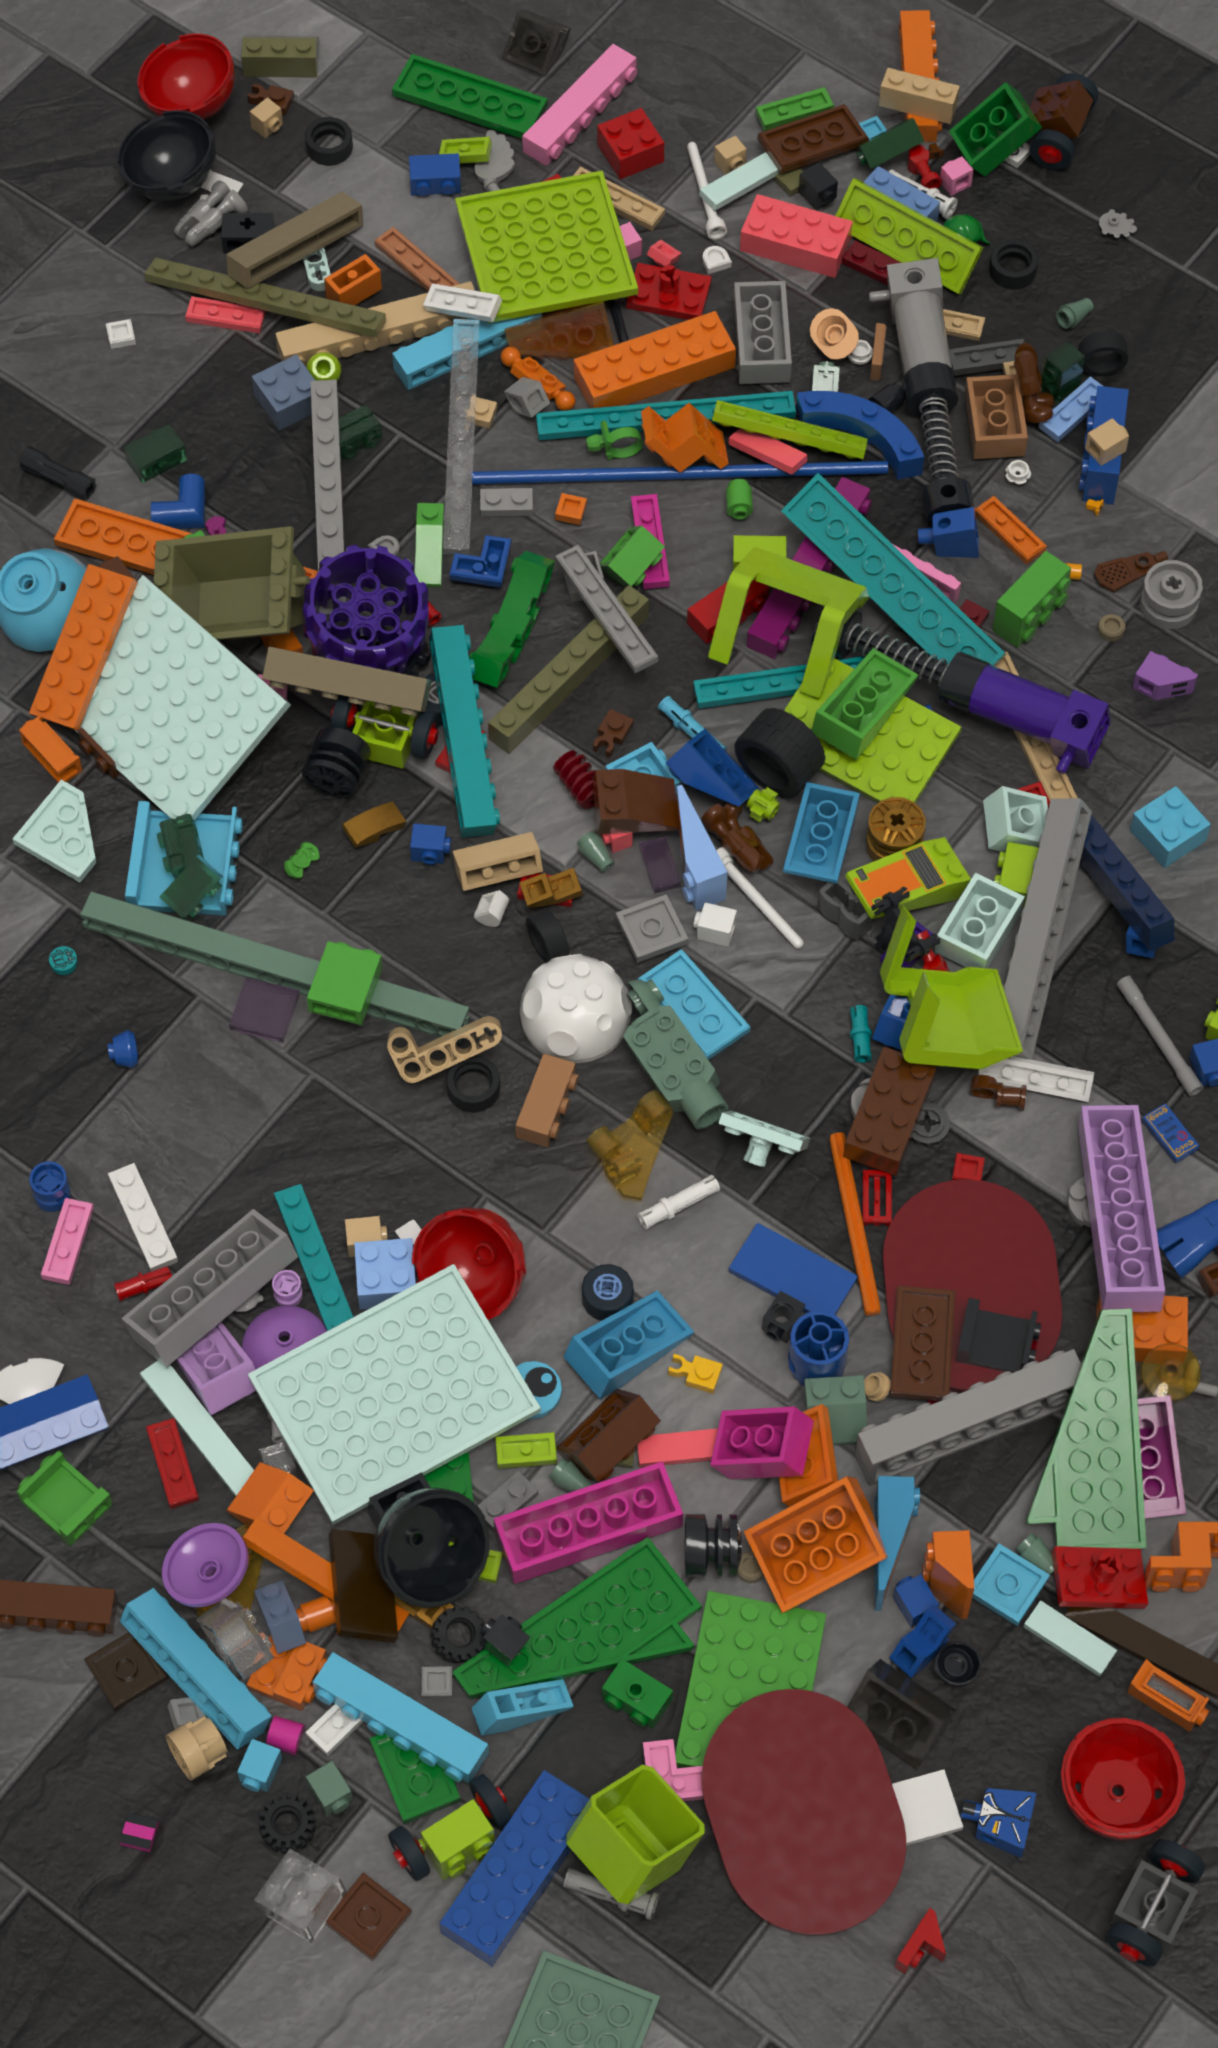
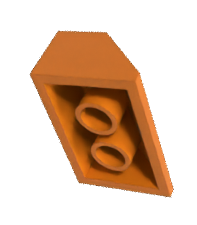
[922,1530,974,1619]

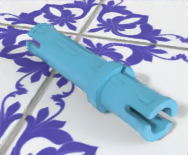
[658,696,727,751]

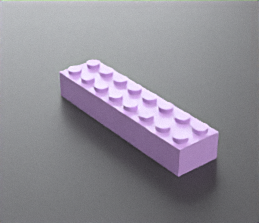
[1078,1105,1165,1312]

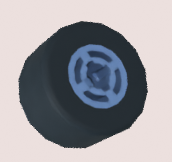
[582,1264,634,1321]

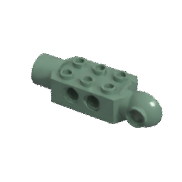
[623,979,729,1129]

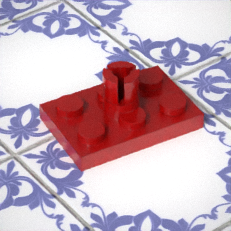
[626,263,712,320]
[1051,1546,1149,1609]

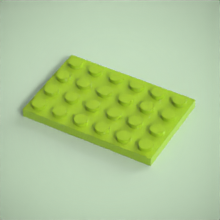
[784,658,962,803]

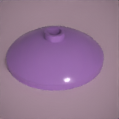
[242,1306,327,1369]
[162,1523,249,1607]

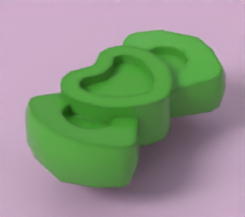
[284,842,320,879]

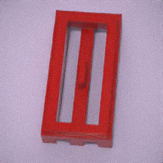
[862,1170,892,1226]

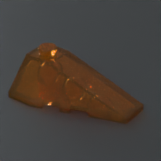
[504,301,614,358]

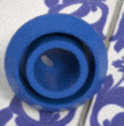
[108,1030,138,1068]

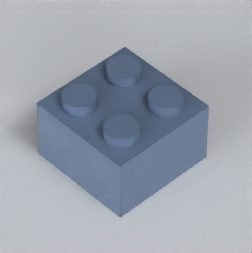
[252,354,315,431]

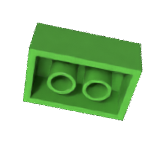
[992,551,1071,648]

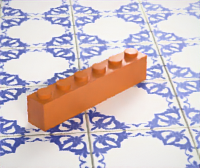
[899,10,942,142]

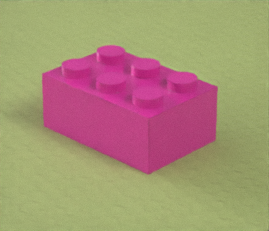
[710,1406,814,1479]

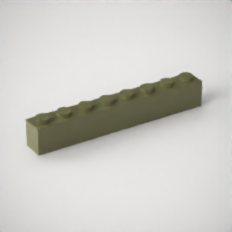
[488,585,649,754]

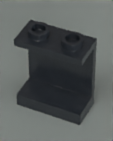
[956,1298,1042,1373]

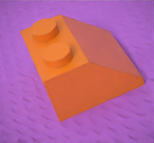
[226,1462,314,1533]

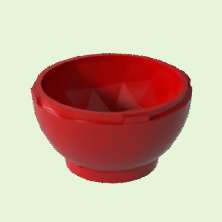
[1061,1718,1186,1841]

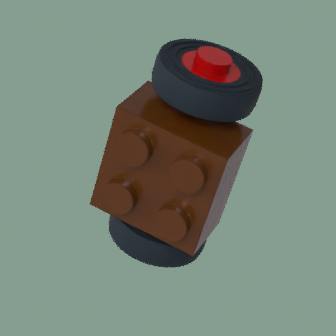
[1029,73,1099,170]

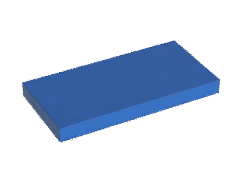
[729,1223,858,1315]

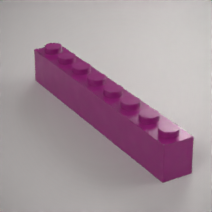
[747,477,872,659]

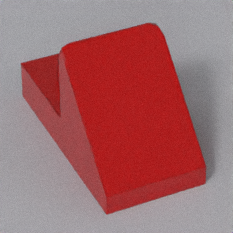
[895,1908,946,1974]

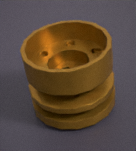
[866,797,926,861]

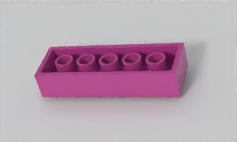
[493,1461,683,1584]

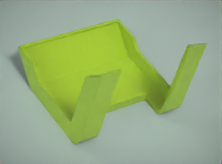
[708,547,870,698]
[880,905,1023,1069]

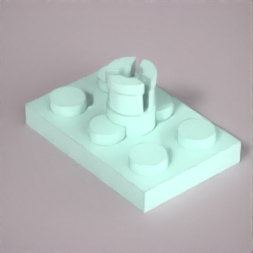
[719,1110,811,1167]

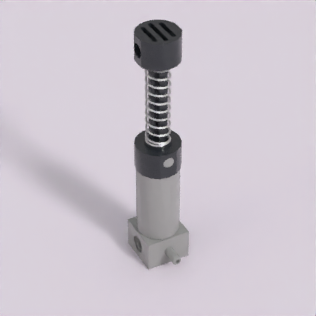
[869,258,976,528]

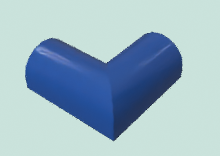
[151,474,205,529]
[450,535,511,588]

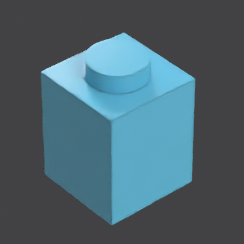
[237,1739,282,1792]

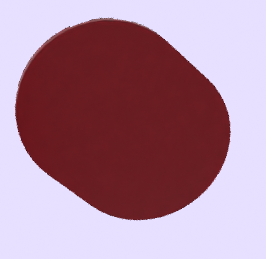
[883,1179,1062,1393]
[701,1689,906,1936]

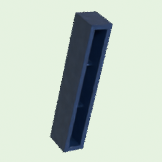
[1080,814,1174,951]

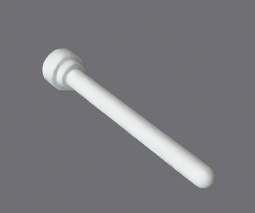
[687,142,727,240]
[716,847,804,949]

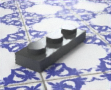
[949,339,1024,376]

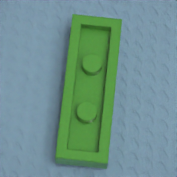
[755,87,834,131]

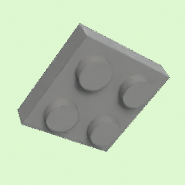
[616,894,688,963]

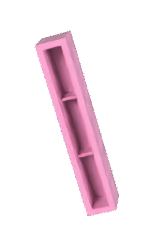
[522,44,637,166]

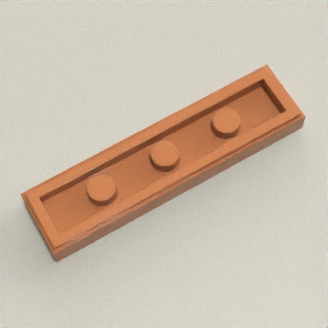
[374,227,460,292]

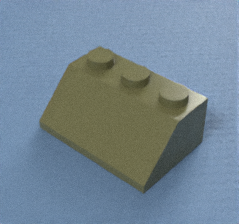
[241,36,319,78]

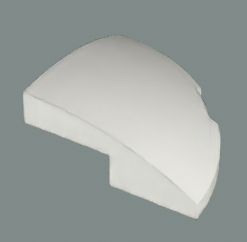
[0,1358,64,1404]

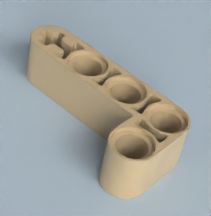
[387,1016,502,1083]

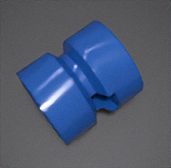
[29,1161,71,1212]

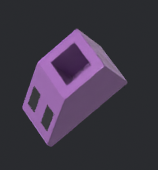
[1132,651,1198,700]

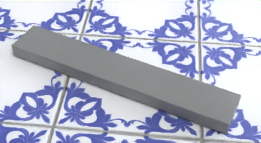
[555,545,658,673]

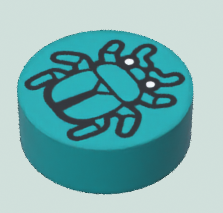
[49,946,78,975]

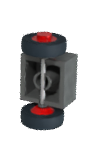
[1106,1839,1205,1967]

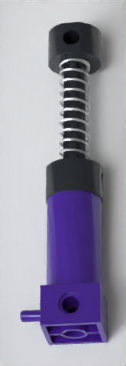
[811,608,1111,774]

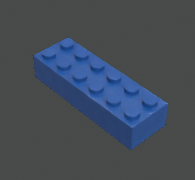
[439,1770,589,1967]

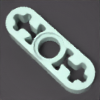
[303,247,331,291]

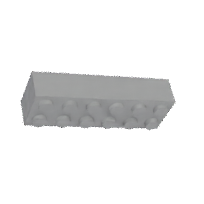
[121,1209,298,1367]

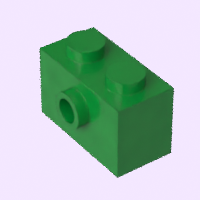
[602,1659,673,1729]

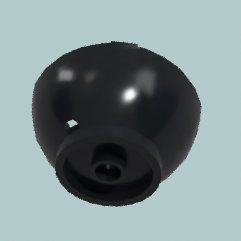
[374,1487,490,1608]

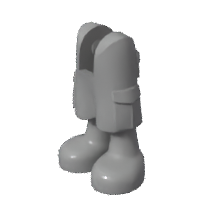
[174,180,249,247]

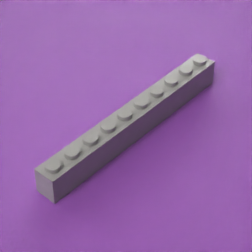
[311,380,348,627]
[1003,798,1092,1060]

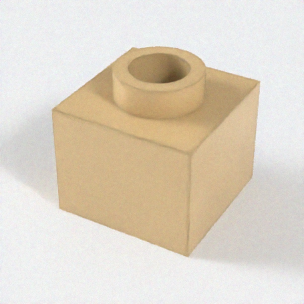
[250,98,283,138]
[714,135,747,175]

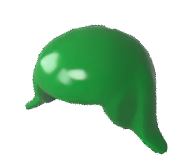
[943,214,991,244]

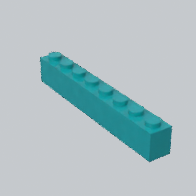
[429,625,500,838]

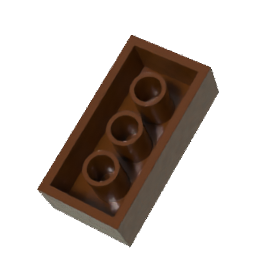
[843,1047,937,1176]

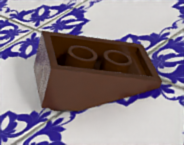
[592,769,680,834]

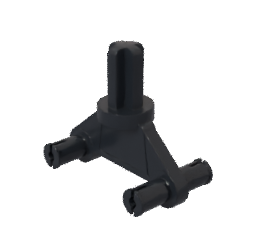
[871,887,940,963]

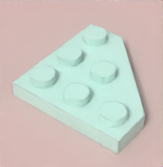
[13,780,96,883]

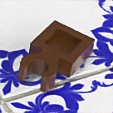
[247,84,294,116]
[593,709,634,758]

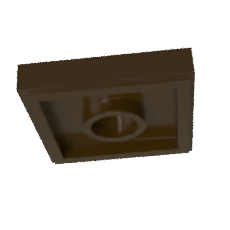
[84,1632,168,1711]

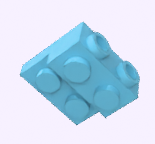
[605,742,682,795]

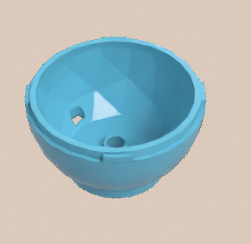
[0,548,87,652]

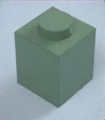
[306,1761,353,1816]

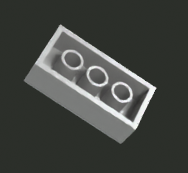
[733,281,792,384]

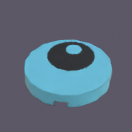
[516,1361,562,1419]

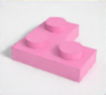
[643,1739,703,1802]

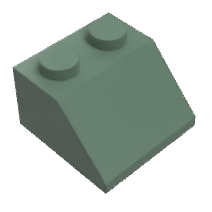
[803,1375,867,1445]

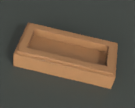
[870,323,886,381]

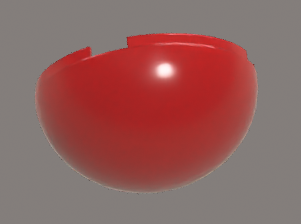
[137,33,235,120]

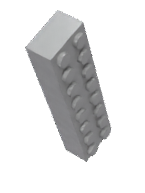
[855,1349,1081,1486]

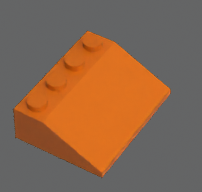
[744,1476,888,1613]

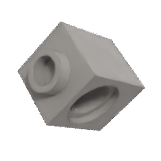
[504,377,550,418]

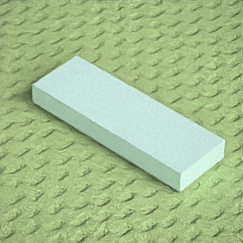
[1024,1600,1117,1677]

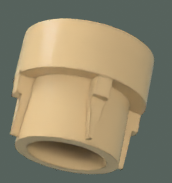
[165,1716,227,1781]

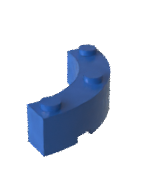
[796,391,924,480]

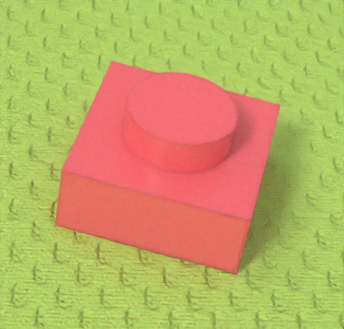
[647,240,681,267]

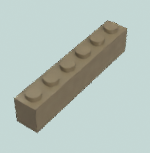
[226,191,363,289]
[262,647,432,716]

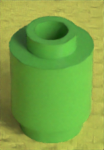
[726,479,753,520]

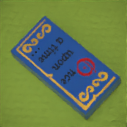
[1142,1103,1199,1164]

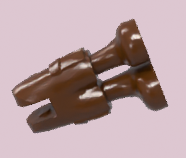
[1014,343,1054,423]
[701,803,773,872]

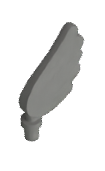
[475,130,515,192]

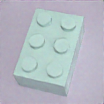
[934,873,1025,968]

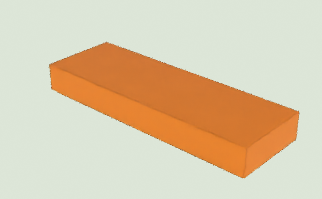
[975,496,1047,565]

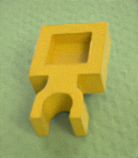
[668,1354,723,1394]

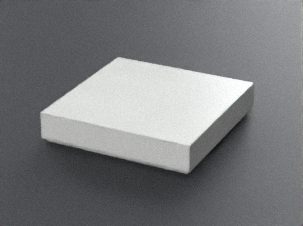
[892,1769,963,1846]

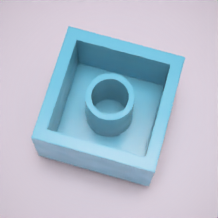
[1130,786,1211,868]

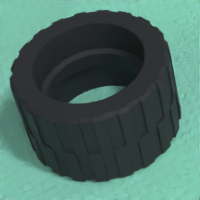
[734,708,826,797]

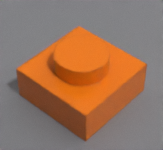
[555,493,587,525]

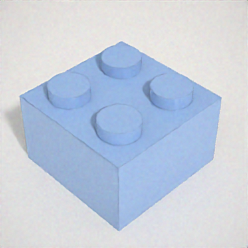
[354,1238,416,1310]

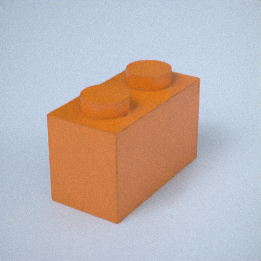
[324,254,382,306]

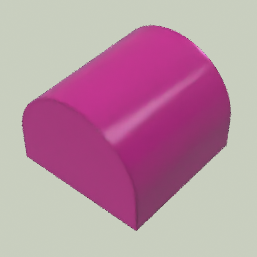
[266,1716,306,1755]

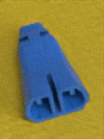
[1157,1199,1218,1279]

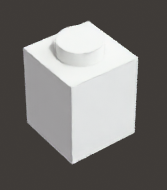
[693,902,737,947]

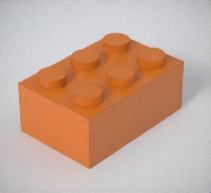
[1096,1294,1188,1365]

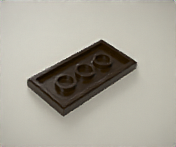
[329,1529,398,1643]

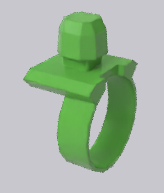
[586,420,643,460]

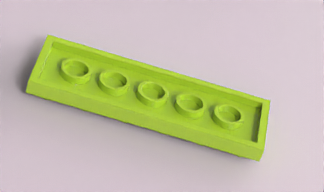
[835,178,984,294]

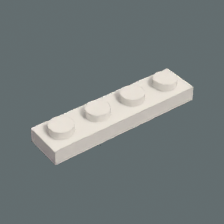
[978,1056,1094,1102]
[108,1163,178,1272]

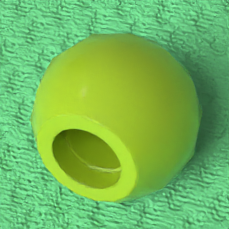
[306,352,342,381]

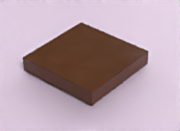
[324,1872,412,1961]

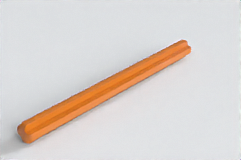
[830,1132,881,1316]

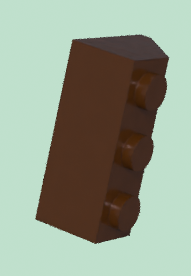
[556,1389,661,1482]

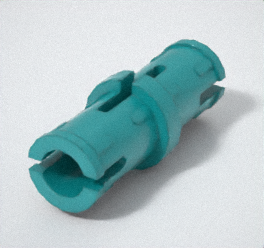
[850,1005,872,1063]

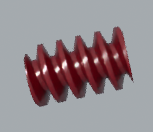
[553,750,595,810]

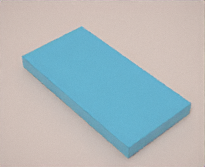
[638,949,751,1060]

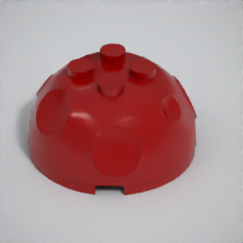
[412,1207,527,1320]

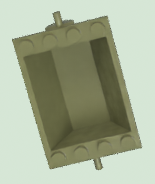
[153,526,310,640]

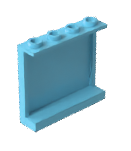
[125,801,243,916]

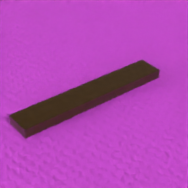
[1065,1607,1218,1700]

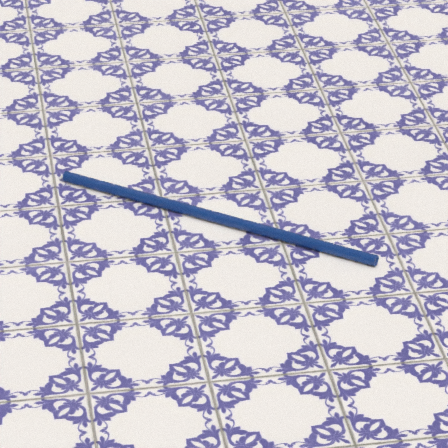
[471,461,888,485]

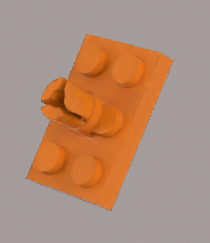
[779,1404,838,1506]

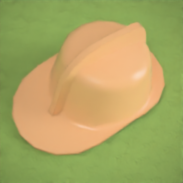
[810,308,859,360]

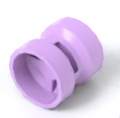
[272,1270,303,1306]

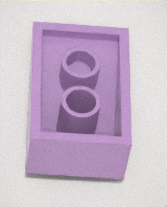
[175,1322,256,1415]

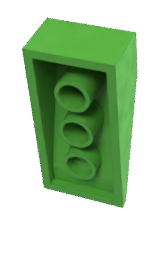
[812,648,918,759]

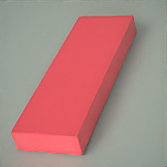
[185,296,266,334]
[729,428,807,475]
[637,1428,718,1468]

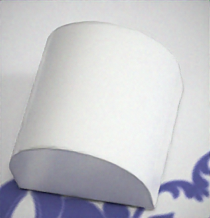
[474,890,509,927]

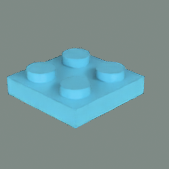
[972,1543,1050,1626]

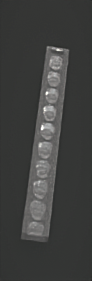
[443,319,479,554]

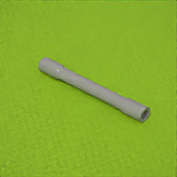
[1117,976,1204,1096]

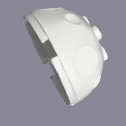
[520,954,632,1063]

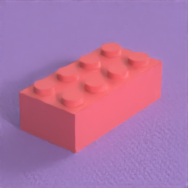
[740,194,853,278]

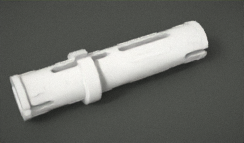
[637,1174,720,1230]

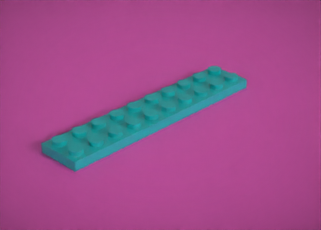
[781,473,1006,666]

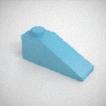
[471,1679,574,1736]

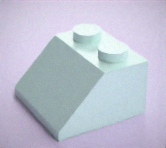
[983,786,1048,852]

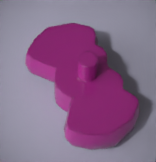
[205,516,227,535]

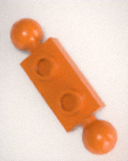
[500,346,576,411]

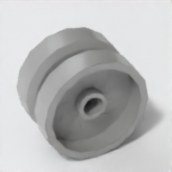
[1140,560,1203,629]

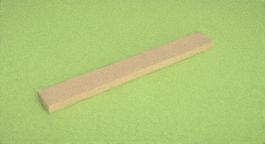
[995,652,1078,801]

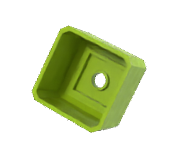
[566,1765,705,1904]

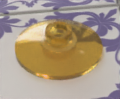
[1142,1343,1201,1400]

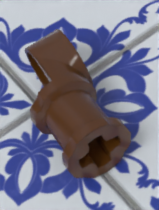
[970,1075,1027,1111]

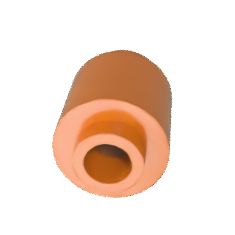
[296,1595,336,1633]

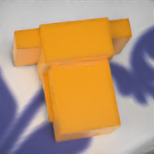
[1086,499,1104,516]

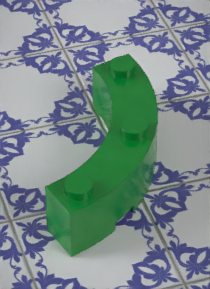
[469,551,555,688]

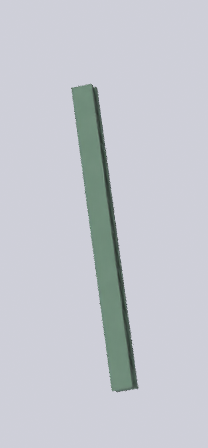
[81,892,470,1043]

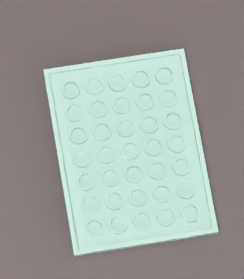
[75,575,291,830]
[248,1264,541,1525]

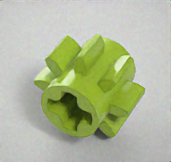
[747,787,781,822]

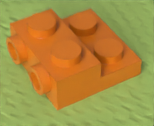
[246,1636,328,1711]

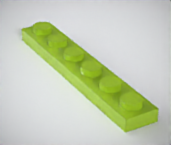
[712,400,868,459]

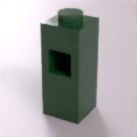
[856,118,924,169]

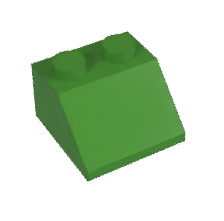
[600,525,665,587]

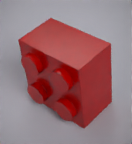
[597,108,665,180]

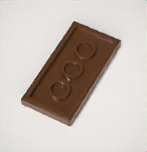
[757,104,869,174]
[890,1286,956,1401]

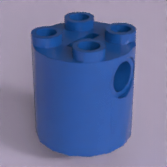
[788,1311,849,1387]

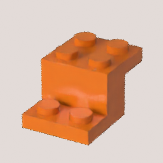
[641,403,729,473]
[1144,1522,1218,1592]

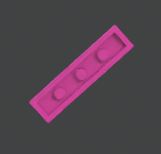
[631,494,670,589]

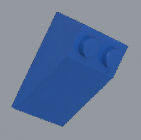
[666,729,760,807]

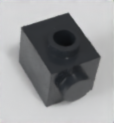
[799,162,838,209]
[480,1614,530,1667]

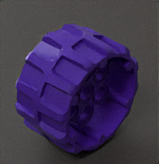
[303,545,429,673]

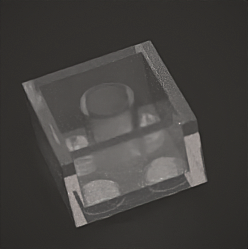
[196,1598,274,1679]
[254,1849,347,1943]

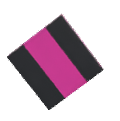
[119,1813,159,1852]

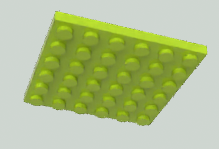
[455,170,638,323]

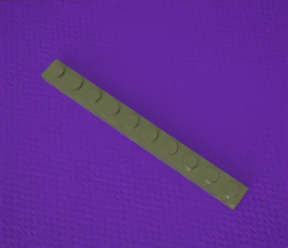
[144,257,386,337]

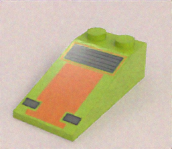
[845,837,971,919]

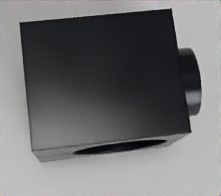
[762,1291,806,1343]

